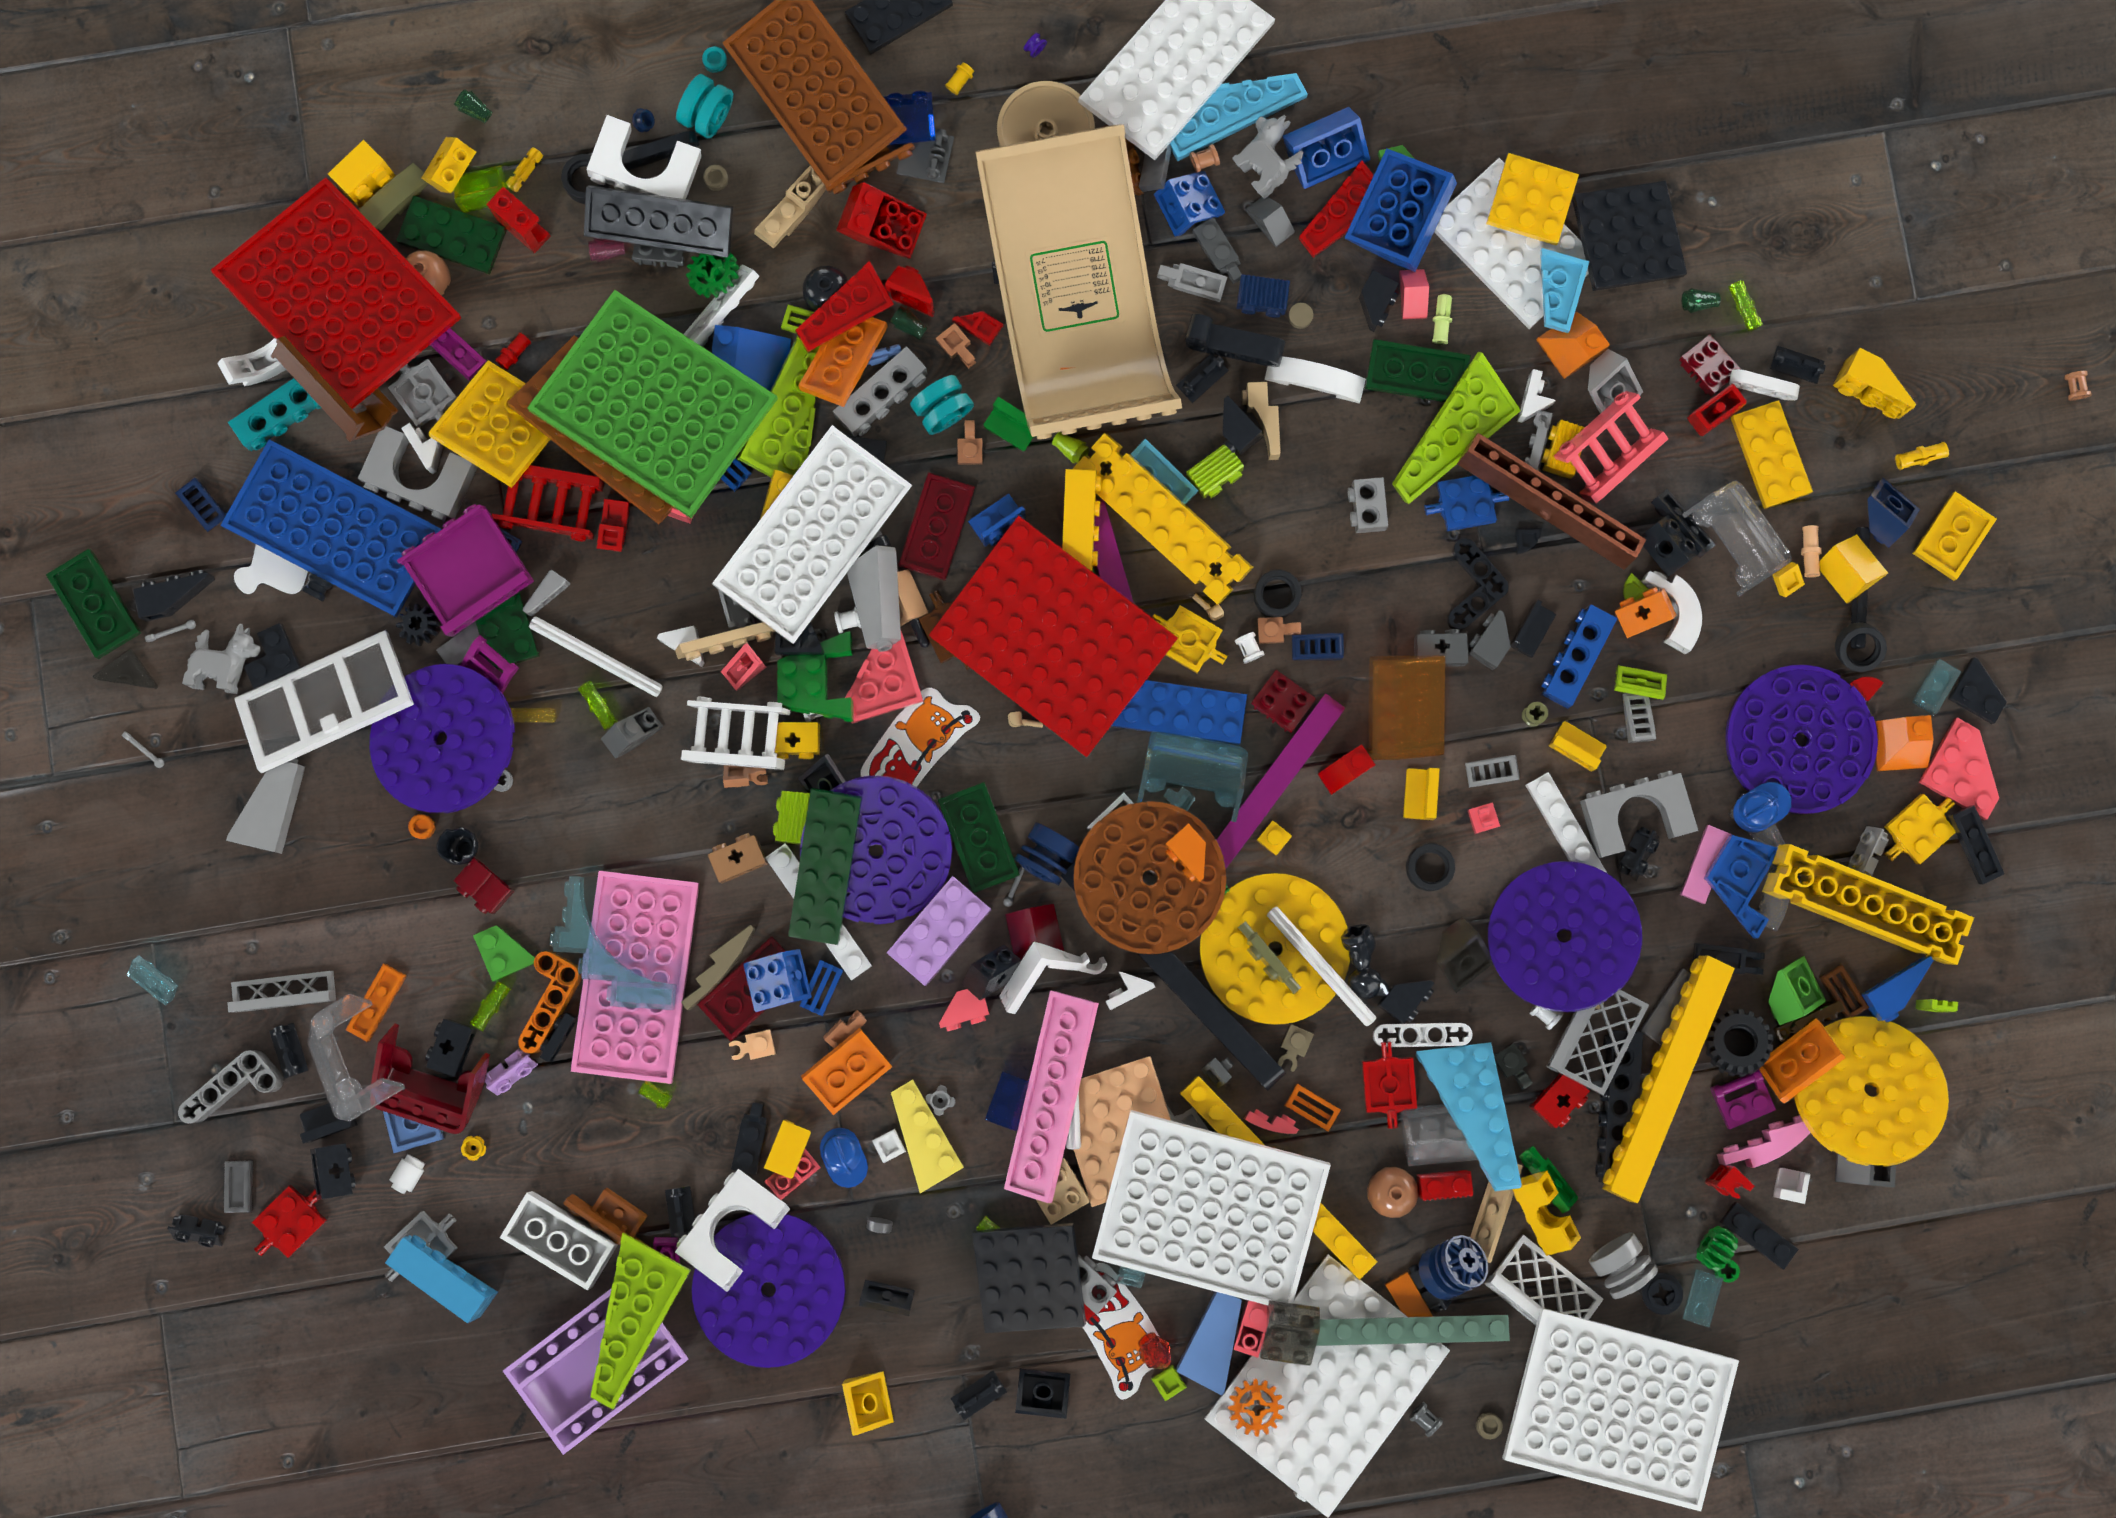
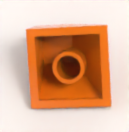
[1536,312,1610,379]
[1875,715,1933,771]

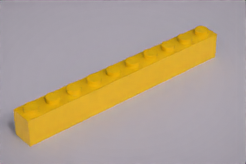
[1602,955,1735,1203]
[1179,1076,1377,1280]

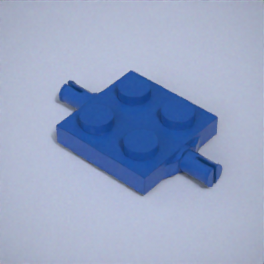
[1424,476,1509,532]

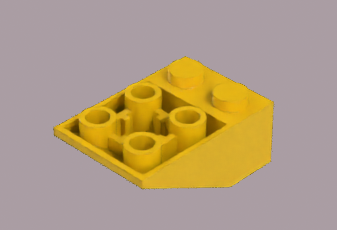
[1833,348,1916,419]

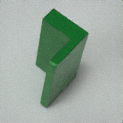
[984,397,1035,452]

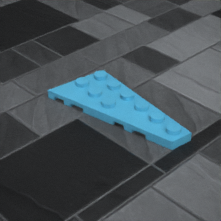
[1169,73,1308,161]
[1415,1042,1522,1191]

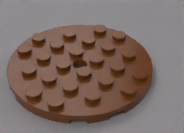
[1074,801,1226,954]

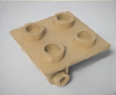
[1036,1158,1091,1225]

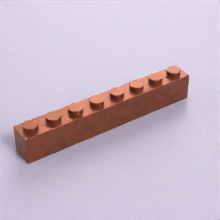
[1457,433,1646,570]

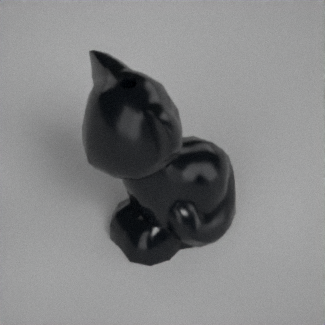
[1341,924,1389,1000]

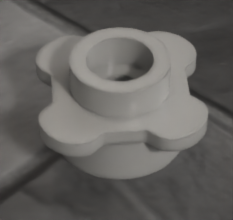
[925,1085,955,1116]

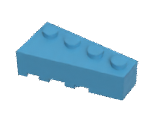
[385,1235,498,1323]

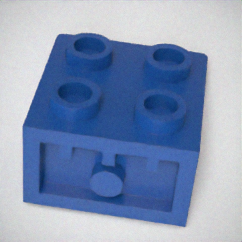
[1154,171,1225,237]
[968,494,1026,547]
[744,949,812,1012]

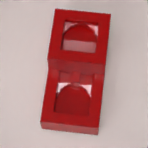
[597,498,630,552]

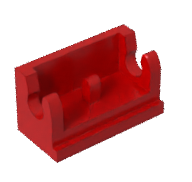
[1705,1164,1755,1199]

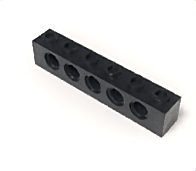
[1595,1030,1643,1183]

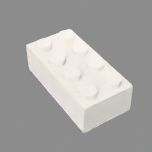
[500,1191,618,1290]

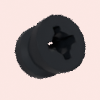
[301,573,333,602]

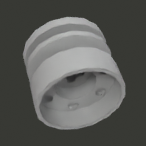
[1588,1232,1658,1299]

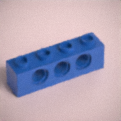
[1541,605,1618,709]

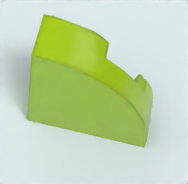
[1623,573,1649,600]

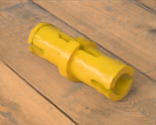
[1895,442,1949,470]

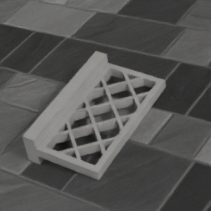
[1547,990,1649,1095]

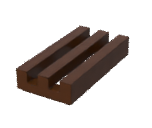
[1819,964,1869,1018]

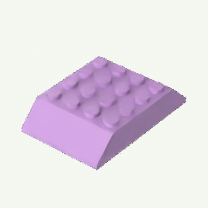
[503,1289,689,1455]

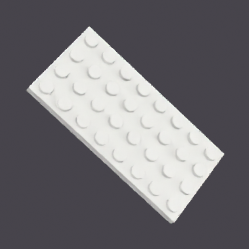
[1078,0,1275,160]
[712,426,912,644]

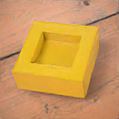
[1773,562,1805,597]
[1256,821,1292,856]

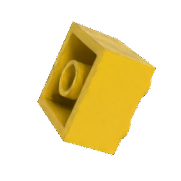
[328,140,396,208]

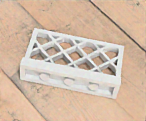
[1484,1235,1603,1325]

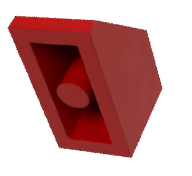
[1317,744,1376,795]

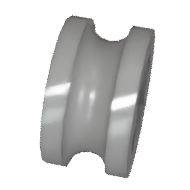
[494,769,513,792]

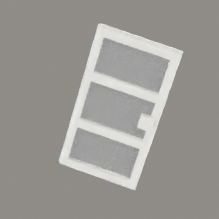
[234,630,414,773]

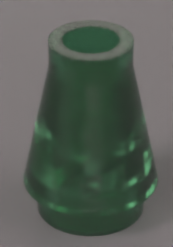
[454,89,493,124]
[1681,288,1721,313]
[890,306,927,340]

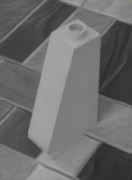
[847,545,901,652]
[226,759,305,854]

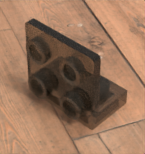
[1260,1300,1320,1366]

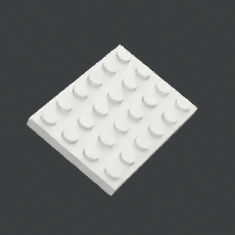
[1434,158,1589,329]

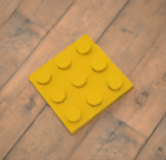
[1486,153,1579,245]

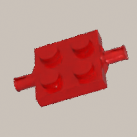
[1362,1041,1417,1129]
[252,1185,327,1258]

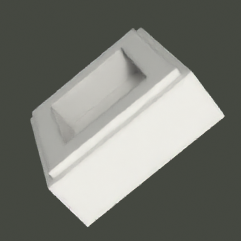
[872,1129,906,1163]

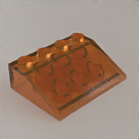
[1369,655,1445,760]

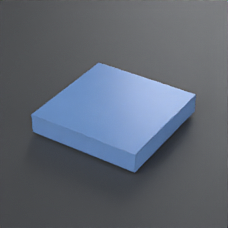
[383,1111,445,1153]

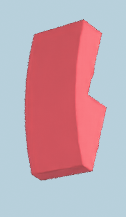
[1243,1109,1299,1134]
[764,1149,821,1200]

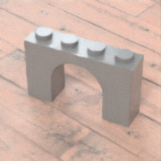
[358,426,478,521]
[1580,770,1698,858]

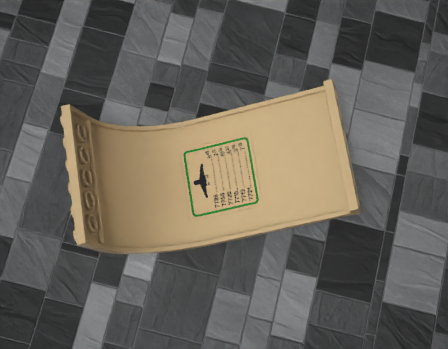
[975,124,1182,439]

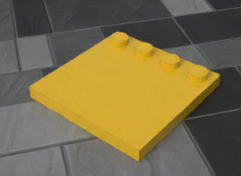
[429,360,551,488]

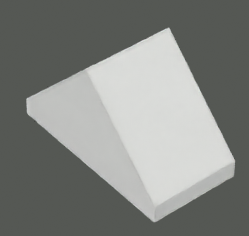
[657,626,705,667]

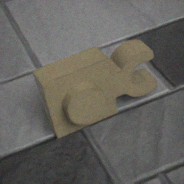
[1277,1024,1314,1072]

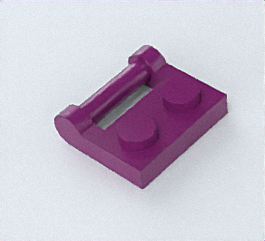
[460,635,519,694]
[1710,1069,1776,1129]

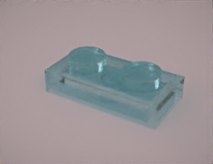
[1912,659,1961,715]
[127,955,178,1006]
[1682,1269,1723,1327]

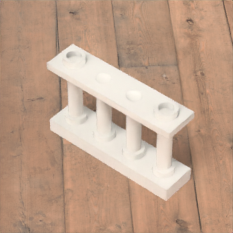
[681,697,790,770]

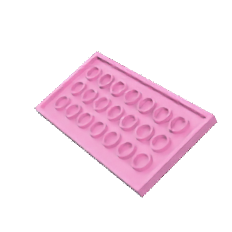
[571,871,700,1084]

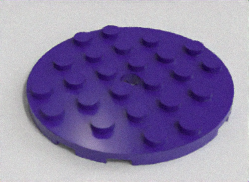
[370,664,515,813]
[1725,665,1878,814]
[800,776,952,924]
[1488,861,1643,1012]
[692,1214,845,1368]

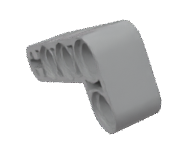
[178,1050,284,1124]

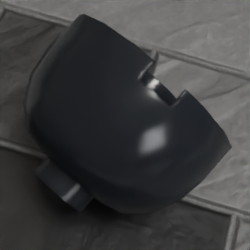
[803,265,848,312]

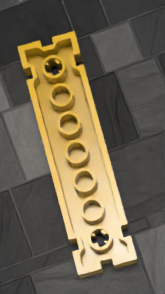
[1073,433,1254,604]
[1762,844,1974,965]

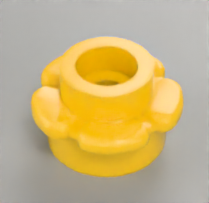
[461,1136,486,1161]

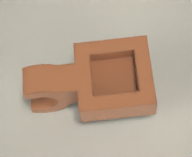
[936,323,976,369]
[958,420,983,465]
[1258,617,1301,644]
[723,765,768,788]
[823,1010,867,1048]

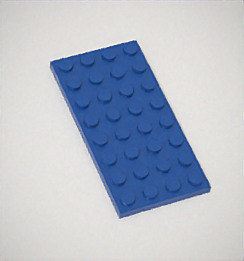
[221,439,442,618]

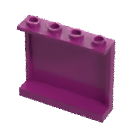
[397,504,534,637]

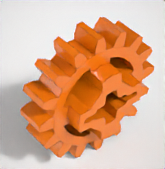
[1227,1378,1284,1437]

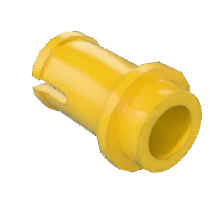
[945,62,974,95]

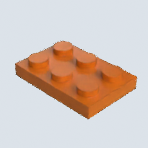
[1759,1018,1846,1104]
[801,1028,892,1115]

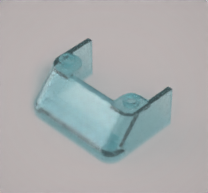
[1137,731,1248,822]

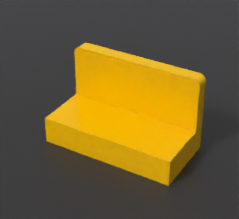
[1549,721,1606,772]
[1403,768,1440,820]
[764,1119,811,1179]

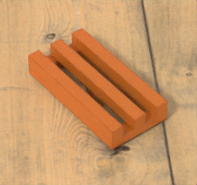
[1284,1084,1341,1131]

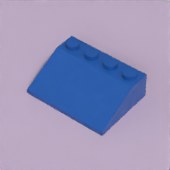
[1345,148,1457,272]
[712,325,792,391]

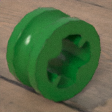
[1714,1260,1740,1283]

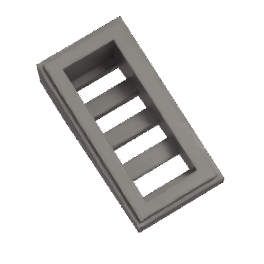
[523,570,570,617]
[1622,693,1656,743]
[1465,755,1520,788]

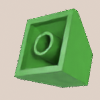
[1768,956,1826,1025]

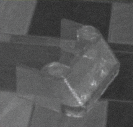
[1682,480,1792,596]
[307,994,405,1121]

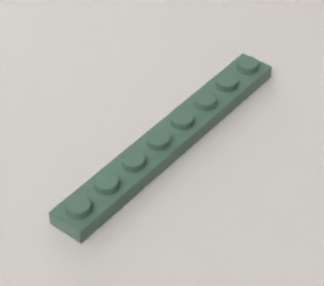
[1303,1315,1510,1346]

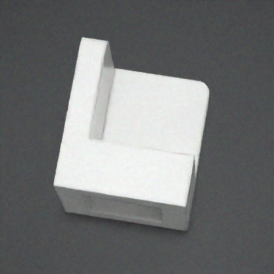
[1773,1167,1810,1204]

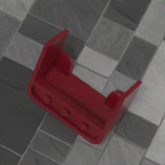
[369,1023,490,1134]

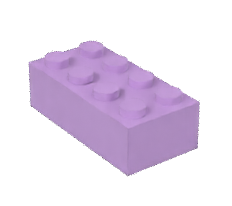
[887,876,991,986]

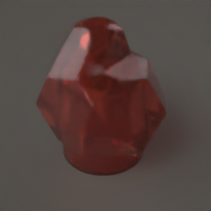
[1138,1332,1171,1369]

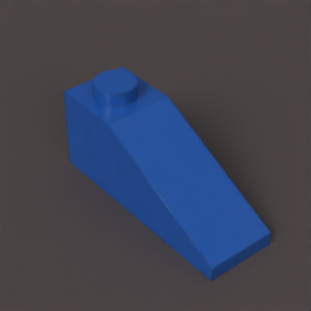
[1861,956,1934,1023]

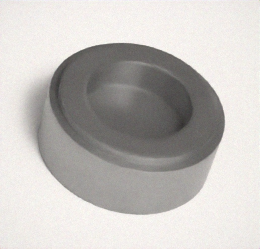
[866,1217,893,1234]

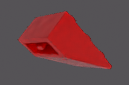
[836,182,927,259]

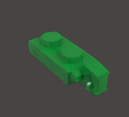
[1519,1146,1578,1214]

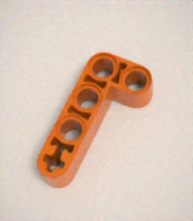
[518,951,583,1053]

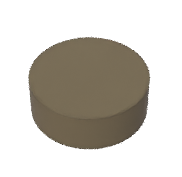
[703,165,729,191]
[1288,303,1313,329]
[1476,1412,1503,1440]

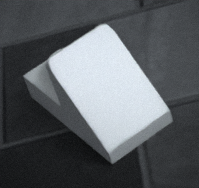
[1517,369,1556,423]
[401,423,444,474]
[1105,971,1155,1010]

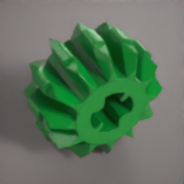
[1696,1226,1738,1271]

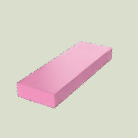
[1680,825,1732,904]

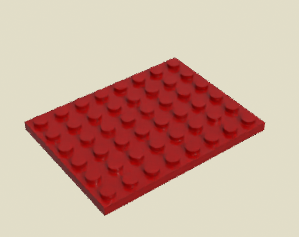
[211,177,461,409]
[928,516,1178,757]

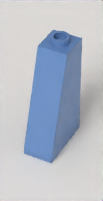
[1176,1291,1242,1396]

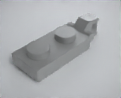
[1157,263,1227,302]
[1525,411,1553,471]

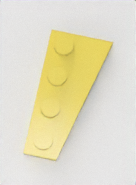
[891,1080,964,1193]

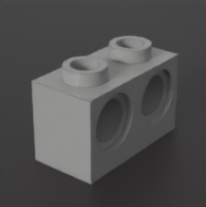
[1348,478,1388,533]
[1078,1255,1117,1315]

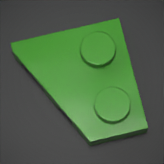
[473,925,535,982]

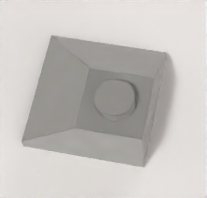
[1588,349,1643,414]

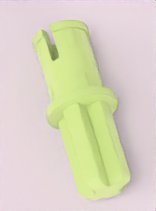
[1432,294,1452,345]

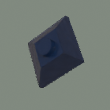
[1867,477,1920,548]

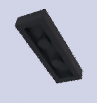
[1651,489,1715,558]
[1949,805,2005,884]
[1720,1202,1799,1270]

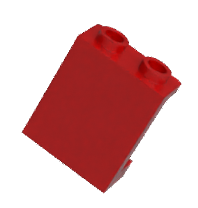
[486,187,551,254]

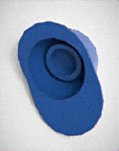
[1733,782,1791,832]
[820,1128,868,1188]

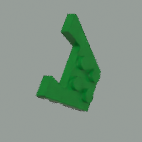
[777,631,854,722]

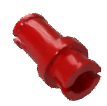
[495,332,531,370]

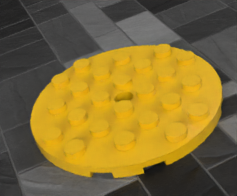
[1200,873,1350,1024]
[1794,1016,1949,1166]

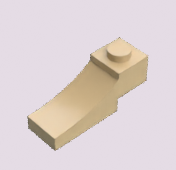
[1242,382,1280,460]

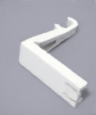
[999,942,1107,1014]

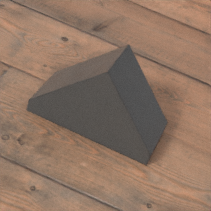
[1245,197,1295,248]

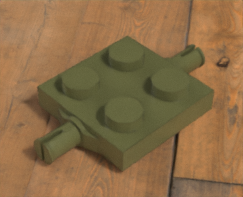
[1238,921,1302,994]

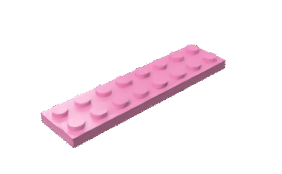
[1004,991,1099,1203]

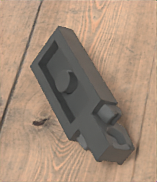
[1192,217,1242,284]

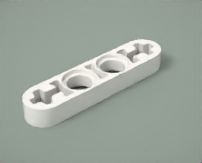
[1373,1023,1472,1047]

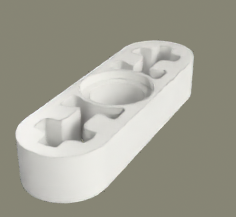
[1729,370,1800,400]

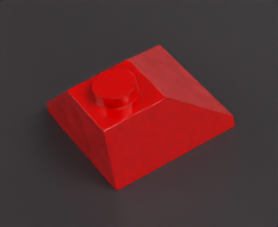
[885,265,935,317]

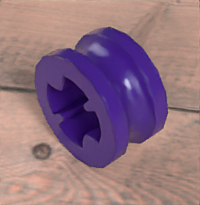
[1023,33,1047,58]

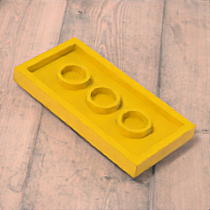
[1731,400,1813,509]

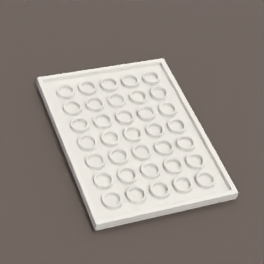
[1092,1110,1331,1312]
[1204,1254,1450,1518]
[1502,1307,1739,1511]

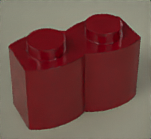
[453,858,514,914]

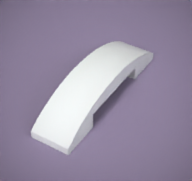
[1264,357,1366,403]

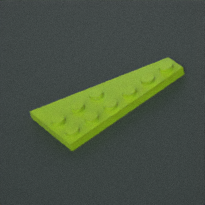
[737,336,820,478]
[1392,352,1521,504]
[590,1233,691,1410]

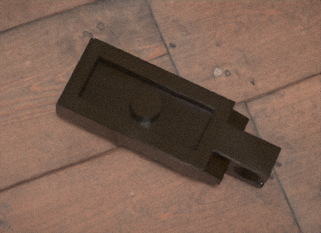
[1773,999,1845,1042]

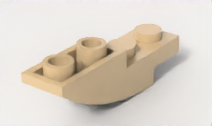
[754,165,826,249]

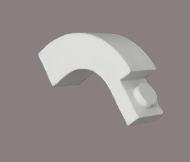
[217,338,286,386]
[1641,571,1702,654]

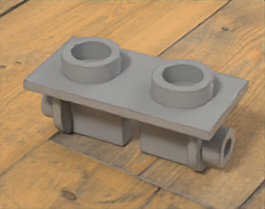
[1848,826,1889,876]

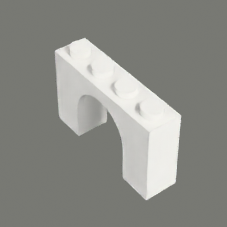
[587,115,701,199]
[675,1169,790,1292]

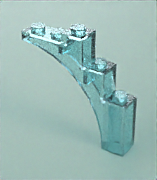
[550,876,676,1010]

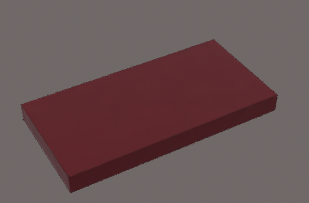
[898,472,975,581]
[697,936,785,1042]

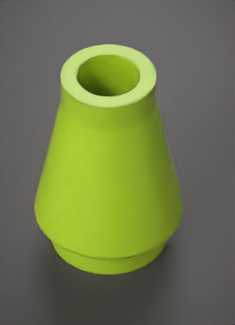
[1052,432,1090,463]

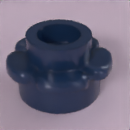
[632,108,655,133]

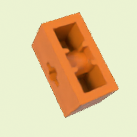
[1615,587,1676,638]

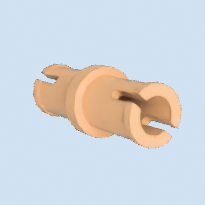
[1801,525,1822,577]

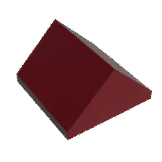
[1005,904,1064,960]

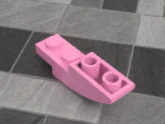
[1717,1115,1811,1168]

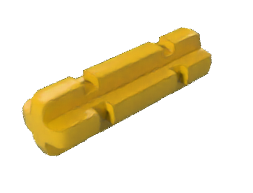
[506,147,543,192]

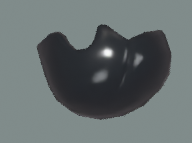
[436,827,478,865]

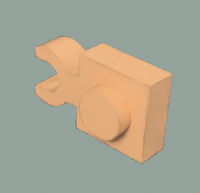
[729,1030,776,1060]

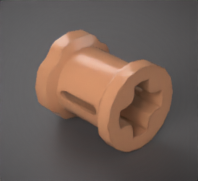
[1189,144,1220,172]
[2064,371,2092,401]

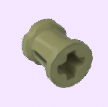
[1521,702,1548,727]

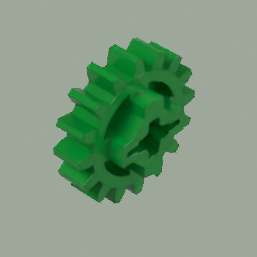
[686,252,740,298]

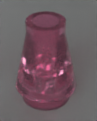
[588,238,625,263]

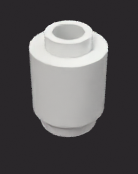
[389,1154,425,1194]

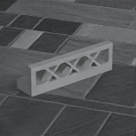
[227,971,336,1013]

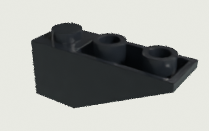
[133,570,215,622]

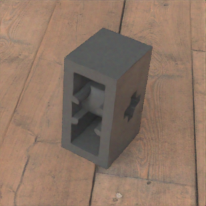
[1414,629,1468,668]

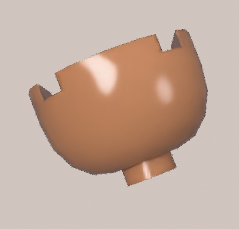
[405,250,451,296]
[1367,1167,1418,1218]

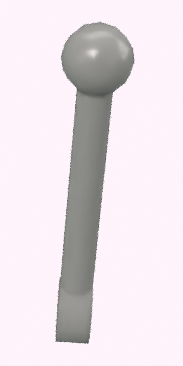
[145,620,196,642]
[122,731,164,768]
[1003,864,1024,907]

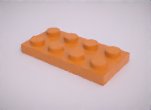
[798,317,888,407]

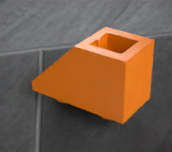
[1165,823,1206,883]

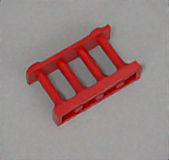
[492,465,604,542]

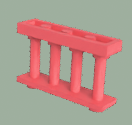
[1554,391,1668,504]

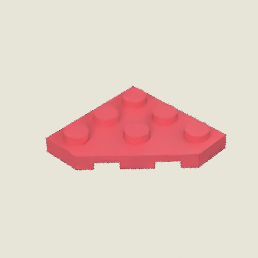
[845,631,924,724]
[1919,717,1999,820]

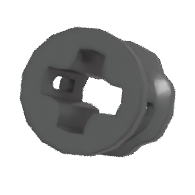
[1409,1402,1443,1437]

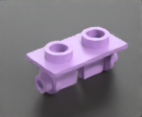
[485,1049,538,1096]

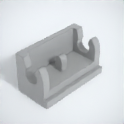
[718,589,755,630]

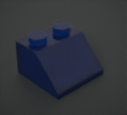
[883,91,936,145]
[985,1071,1029,1131]

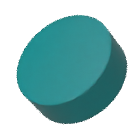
[702,46,727,73]

